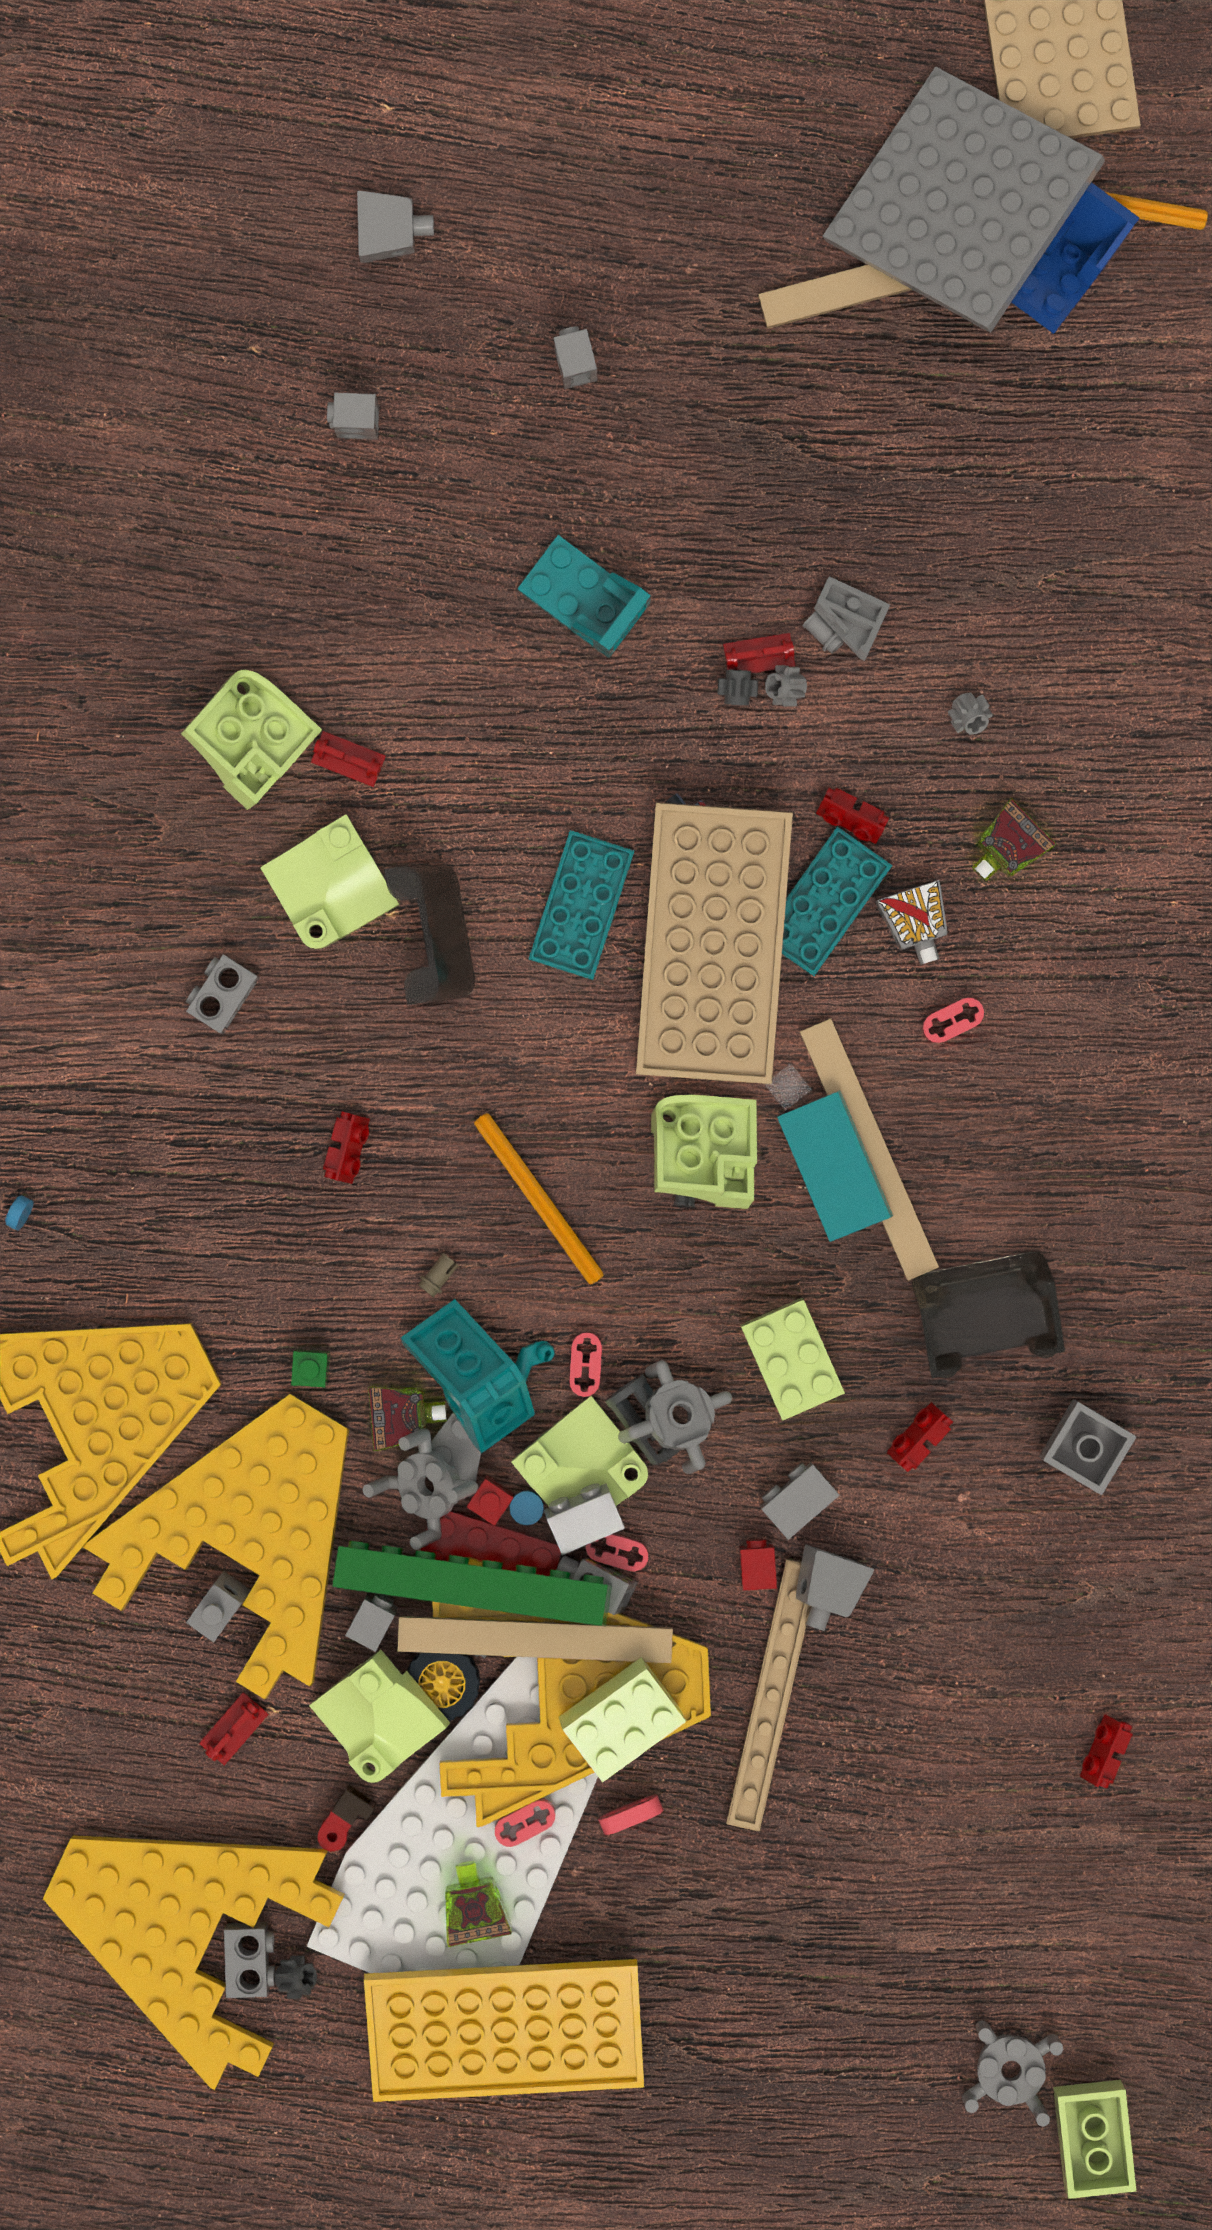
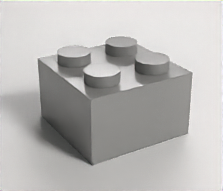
[1039,1399,1137,1495]

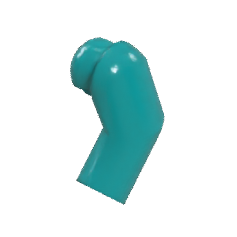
[515,1341,555,1382]

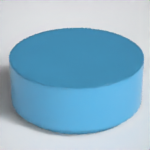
[5,1195,34,1231]
[510,1490,544,1525]

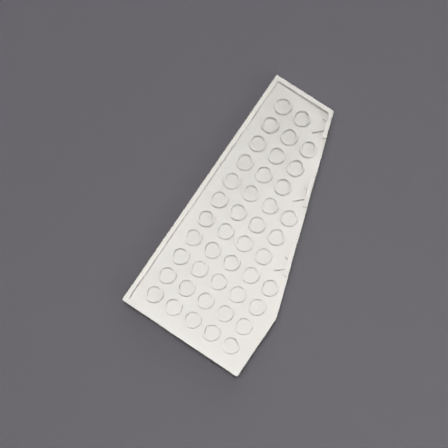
[307,1657,598,1973]

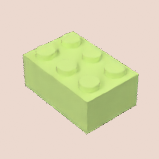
[740,1298,845,1421]
[558,1657,686,1782]
[1053,2080,1136,2199]

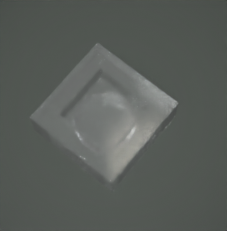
[764,1063,812,1111]

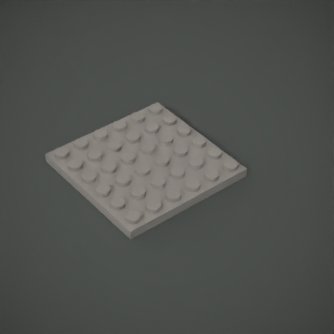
[823,66,1105,333]

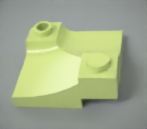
[181,670,322,810]
[260,814,400,949]
[651,1095,757,1209]
[511,1395,648,1506]
[309,1649,450,1783]

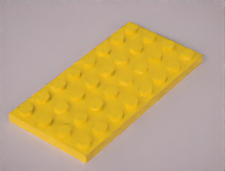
[364,1959,644,2102]

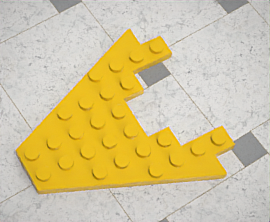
[0,1323,222,1579]
[83,1394,349,1699]
[432,1557,711,1827]
[43,1835,345,2090]

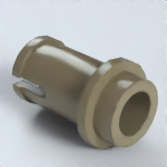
[418,1253,459,1298]

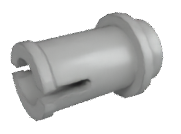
[802,611,844,654]

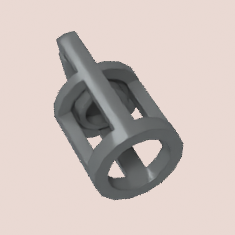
[605,1374,680,1465]

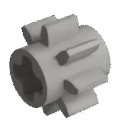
[765,665,807,707]
[948,692,993,735]

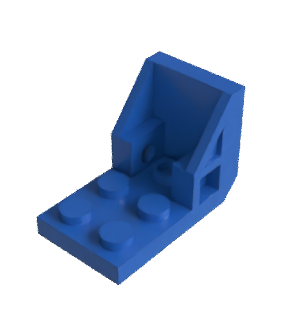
[1011,182,1139,334]

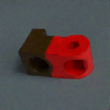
[318,1784,377,1852]

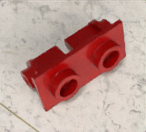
[723,633,795,674]
[311,731,386,787]
[816,787,889,844]
[323,1111,370,1184]
[886,1402,953,1472]
[199,1692,269,1766]
[1080,1714,1133,1789]

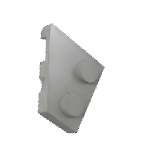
[814,576,890,661]
[431,1413,481,1498]

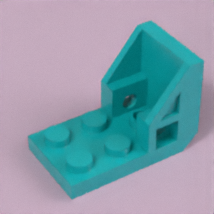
[517,535,651,658]
[401,1299,535,1454]

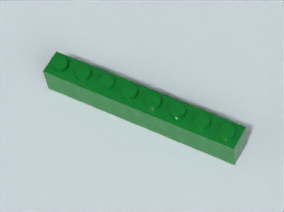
[332,1541,612,1627]

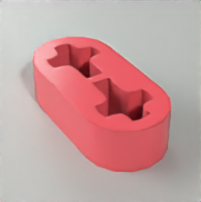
[922,998,984,1043]
[569,1332,602,1397]
[585,1533,648,1572]
[598,1794,664,1836]
[495,1798,556,1847]

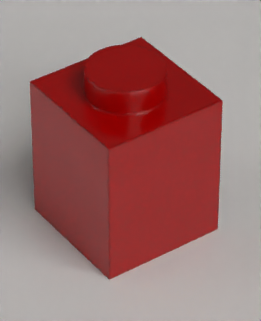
[466,1475,514,1526]
[739,1539,777,1591]

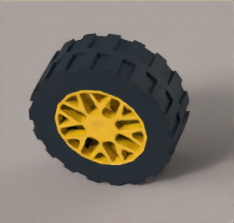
[407,1652,480,1721]

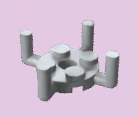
[618,1360,732,1474]
[363,1428,478,1550]
[962,2020,1063,2127]

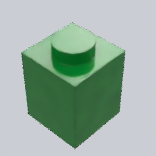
[291,1349,330,1388]

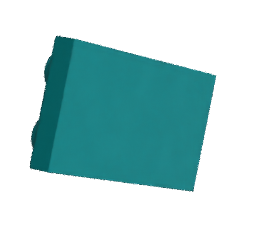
[782,827,893,977]
[529,830,635,980]
[777,1090,893,1242]

